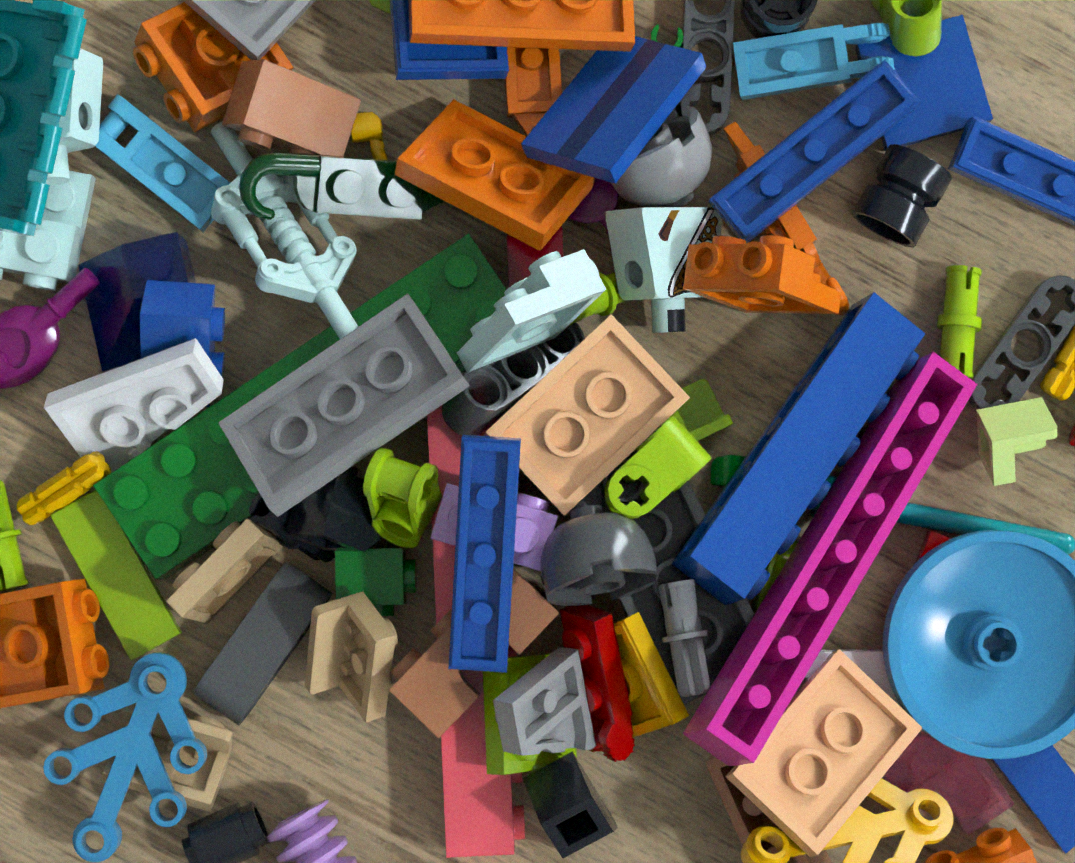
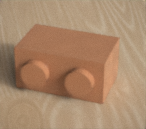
[222,59,361,157]

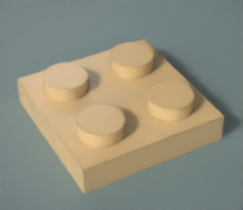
[166,518,283,624]

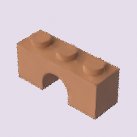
[389,568,559,739]

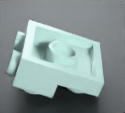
[0,171,96,291]
[457,249,606,373]

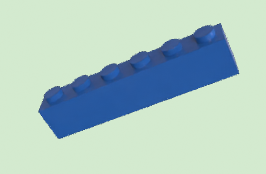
[672,292,926,605]

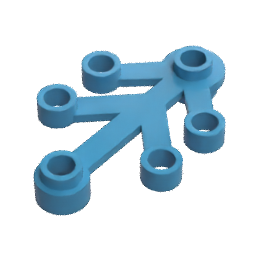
[43,652,207,862]

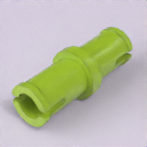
[937,265,982,380]

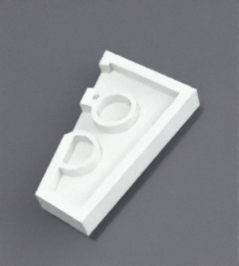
[44,338,224,473]

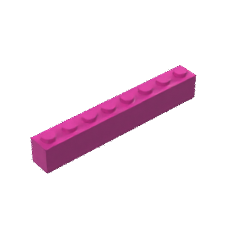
[683,352,978,767]

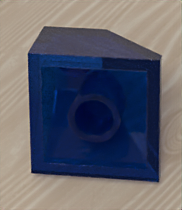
[78,232,196,372]

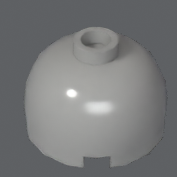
[610,106,712,207]

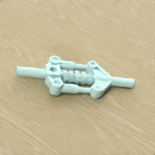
[211,121,359,339]

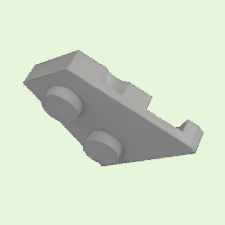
[493,647,596,755]

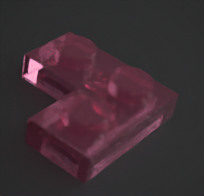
[877,730,1015,836]

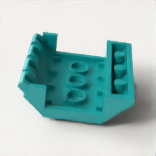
[0,0,87,236]

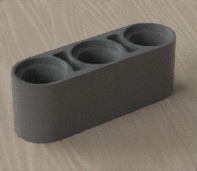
[442,323,585,435]
[193,561,333,726]

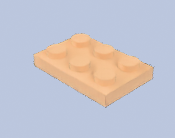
[486,314,690,516]
[725,649,922,857]

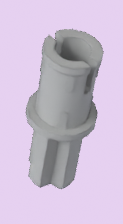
[658,579,711,697]

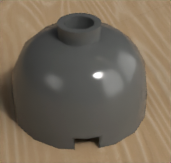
[541,505,658,606]

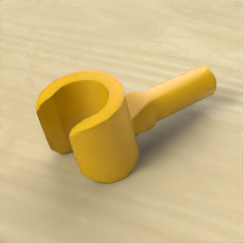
[351,112,388,160]

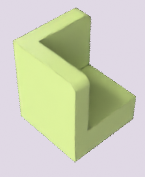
[976,397,1057,486]

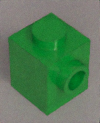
[335,548,417,616]

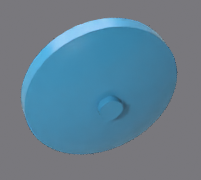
[882,530,1075,759]

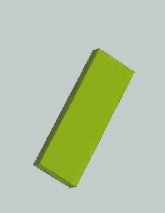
[50,490,183,661]

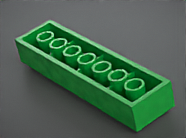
[93,233,507,579]

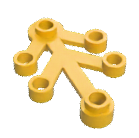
[741,778,953,863]

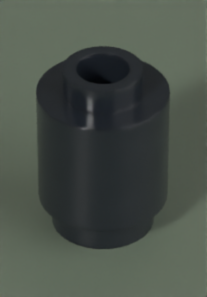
[181,802,270,863]

